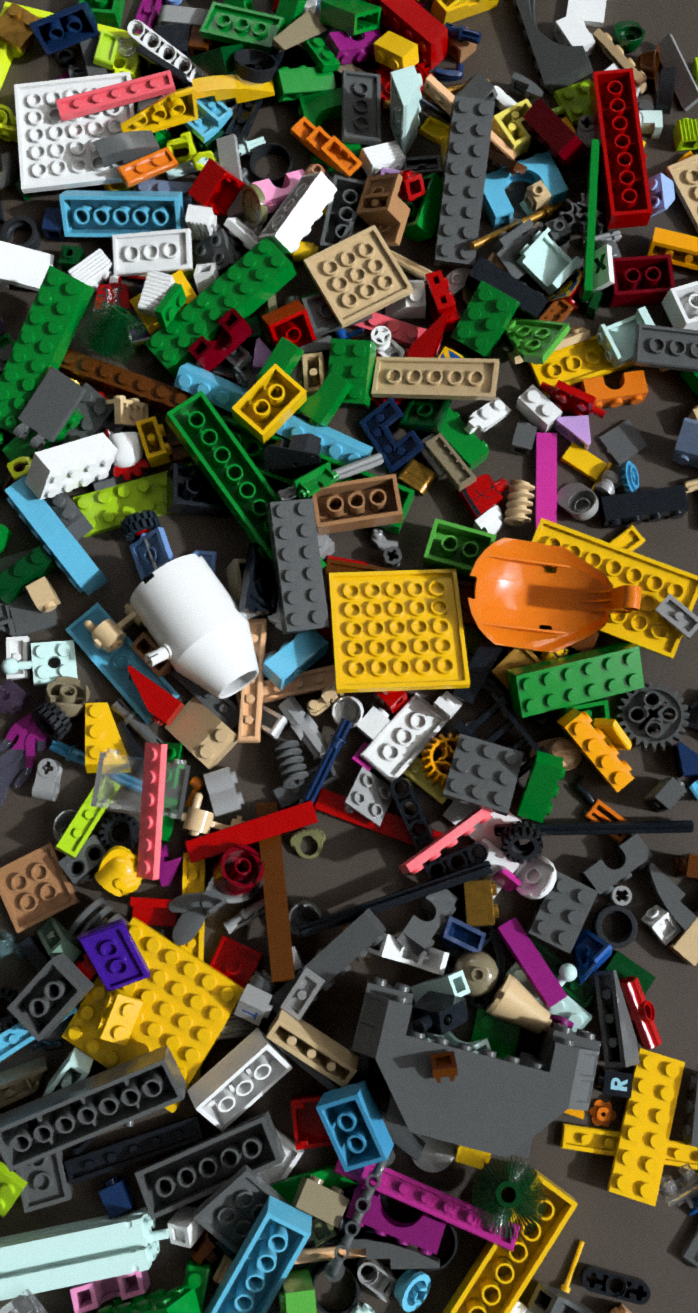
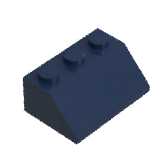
[30,2,100,55]

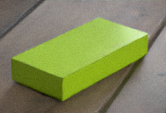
[93,29,120,70]

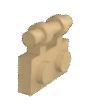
[307,683,344,717]

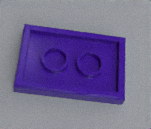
[78,918,150,992]

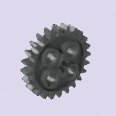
[617,682,690,752]

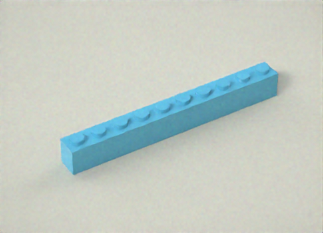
[174,362,373,464]

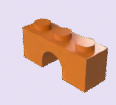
[579,370,648,409]

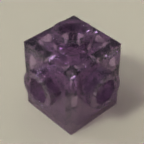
[0,679,31,715]

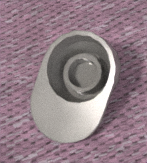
[557,482,599,521]

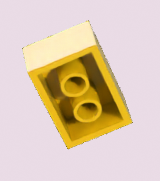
[231,364,307,444]

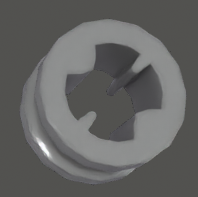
[610,885,632,906]

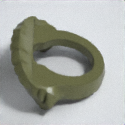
[289,828,326,859]

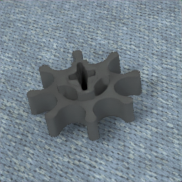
[559,193,606,240]

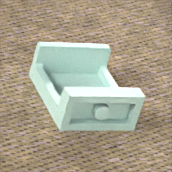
[516,228,582,295]
[596,306,655,368]

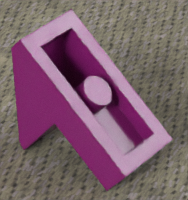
[159,842,183,887]

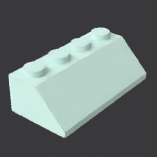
[390,65,423,156]

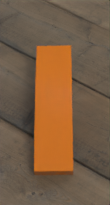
[290,116,363,178]

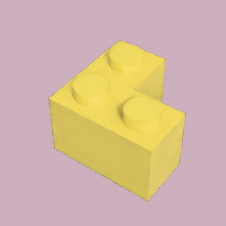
[491,98,532,157]

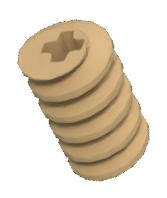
[504,479,535,526]

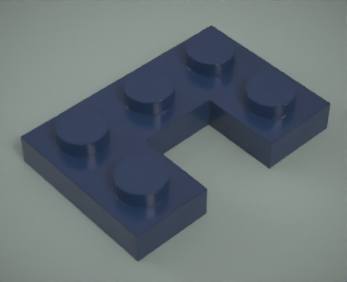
[359,397,425,473]

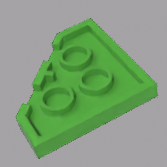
[505,318,570,365]

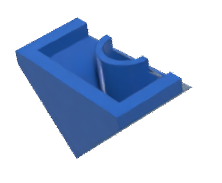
[573,929,613,986]

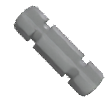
[582,229,622,248]

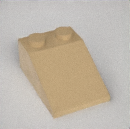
[164,696,238,770]

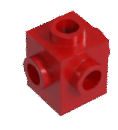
[397,169,426,202]

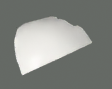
[473,505,503,535]

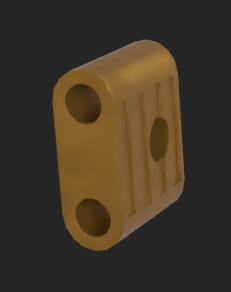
[397,459,437,496]

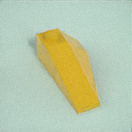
[120,86,199,133]

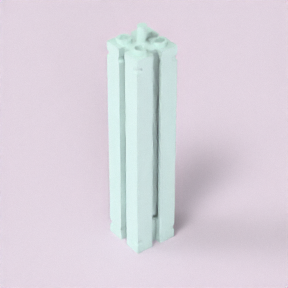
[0,1207,169,1301]

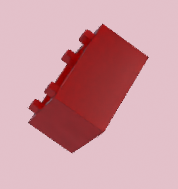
[187,158,245,217]
[290,1092,332,1150]

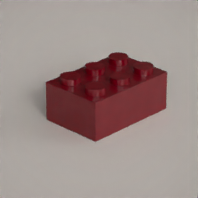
[523,98,589,169]
[608,254,675,307]

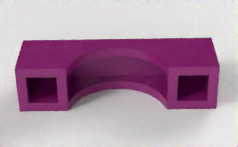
[346,1184,446,1255]

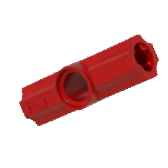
[619,975,662,1050]

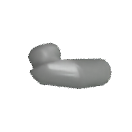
[371,528,398,551]

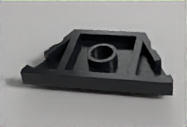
[239,542,278,616]

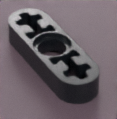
[580,1265,651,1305]

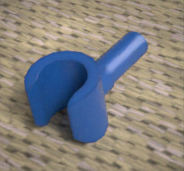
[335,328,364,339]

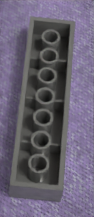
[432,95,495,270]
[0,1045,187,1172]

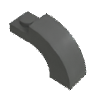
[528,1282,594,1313]

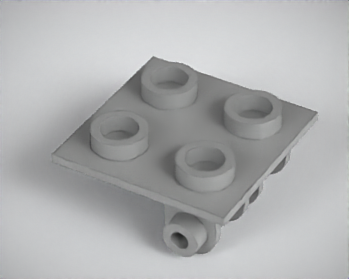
[344,766,393,827]

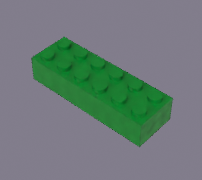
[507,642,644,718]

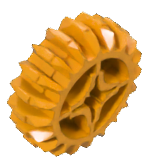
[420,732,459,790]

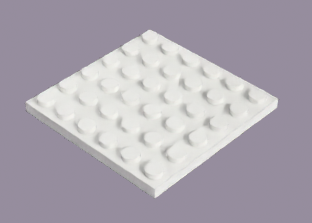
[14,71,139,194]

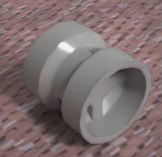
[594,470,622,497]

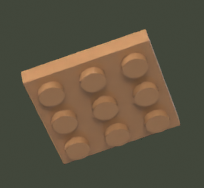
[0,842,80,933]

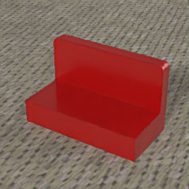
[130,897,177,927]

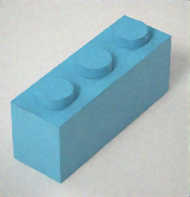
[263,631,329,690]

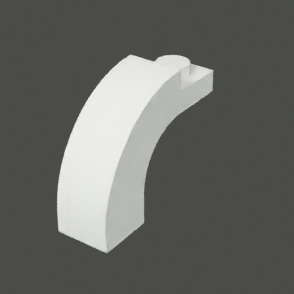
[365,933,450,976]

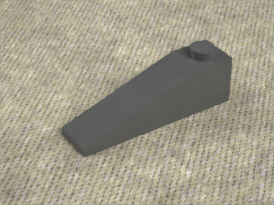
[594,970,640,1067]

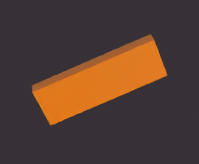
[117,147,178,188]

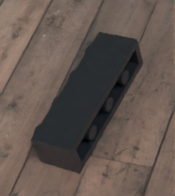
[465,257,549,320]
[598,485,689,529]

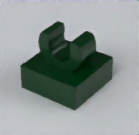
[579,290,603,320]

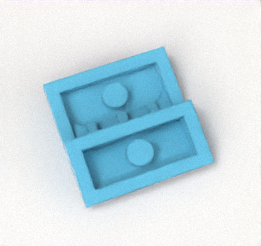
[183,96,233,144]

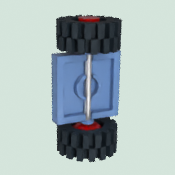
[120,510,174,584]

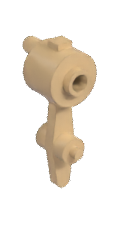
[84,603,145,653]
[181,792,245,837]

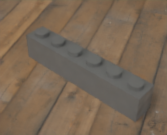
[269,908,386,1015]

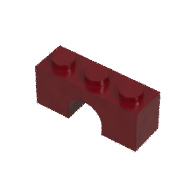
[187,307,254,372]

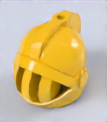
[95,846,142,897]

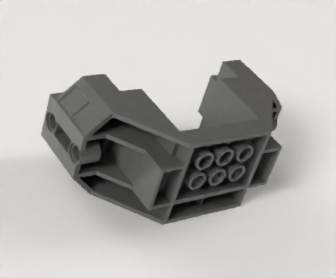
[352,977,601,1159]

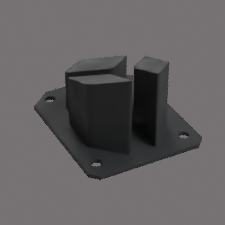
[263,433,322,479]

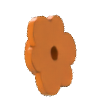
[589,1099,617,1127]

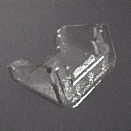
[91,748,191,820]

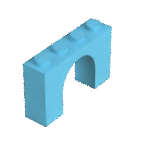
[482,151,568,228]

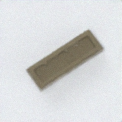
[423,433,477,492]

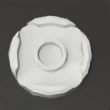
[514,854,556,900]

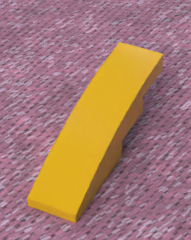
[192,74,275,104]

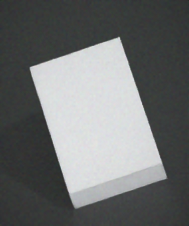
[261,705,288,740]

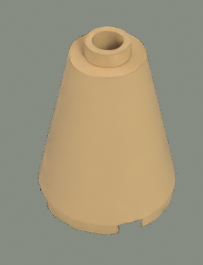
[485,973,552,1034]

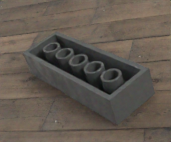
[266,498,330,635]
[134,1111,286,1220]

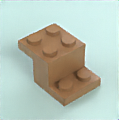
[356,173,410,247]

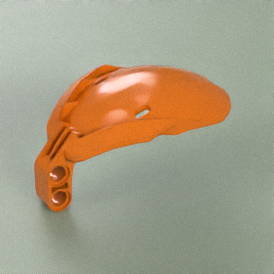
[468,537,642,653]

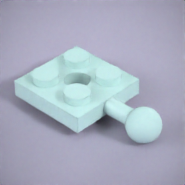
[1,640,78,686]

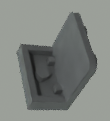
[491,219,534,280]
[193,228,242,273]

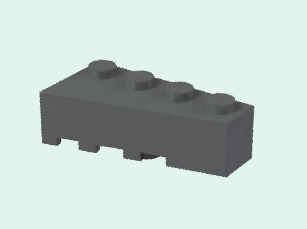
[319,174,365,252]

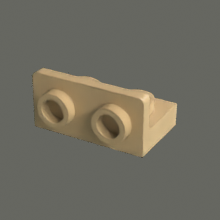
[106,395,149,428]

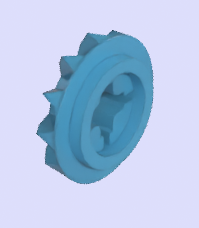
[620,461,639,493]

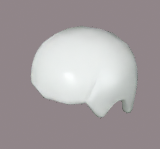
[331,696,364,728]

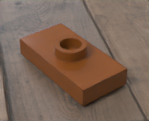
[537,299,574,323]

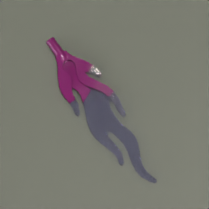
[0,700,48,808]

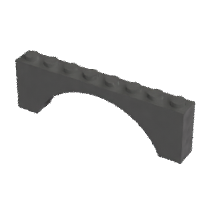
[512,0,593,96]

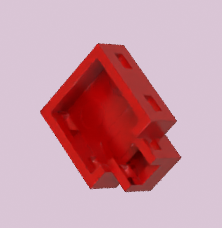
[424,270,460,333]

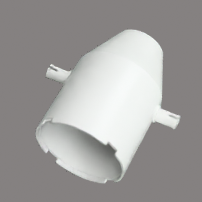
[130,554,259,699]

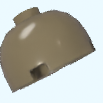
[45,676,90,718]
[453,951,498,997]

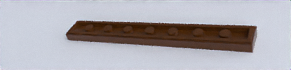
[256,801,295,983]

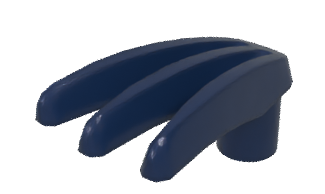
[431,63,464,82]

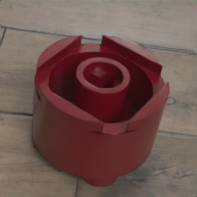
[213,845,264,897]

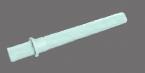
[166,136,266,180]

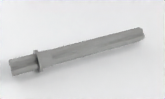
[277,453,384,501]

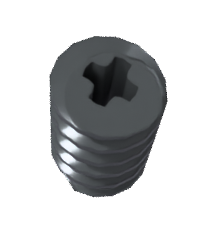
[272,740,309,789]

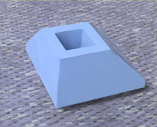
[648,172,675,218]

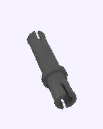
[111,699,164,744]

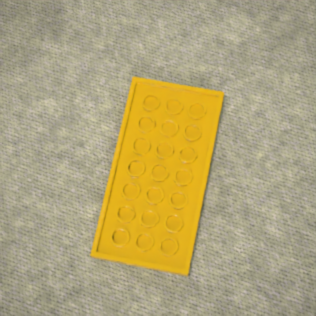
[532,518,698,659]

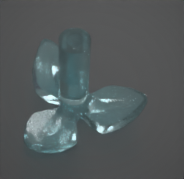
[0,931,26,962]

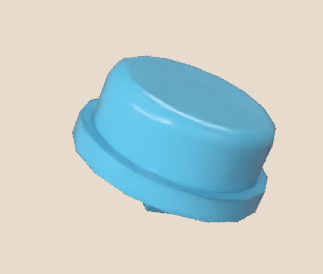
[394,1269,431,1312]

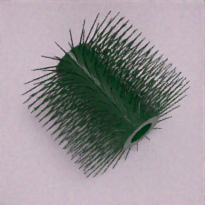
[74,295,149,367]
[471,1155,546,1240]

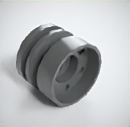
[69,897,130,943]

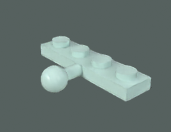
[505,961,592,1032]

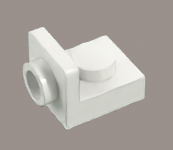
[433,691,462,720]
[641,905,682,946]

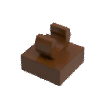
[430,1051,458,1083]
[191,1230,219,1265]

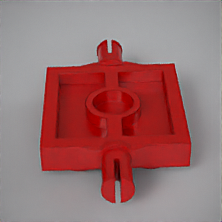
[539,380,606,419]

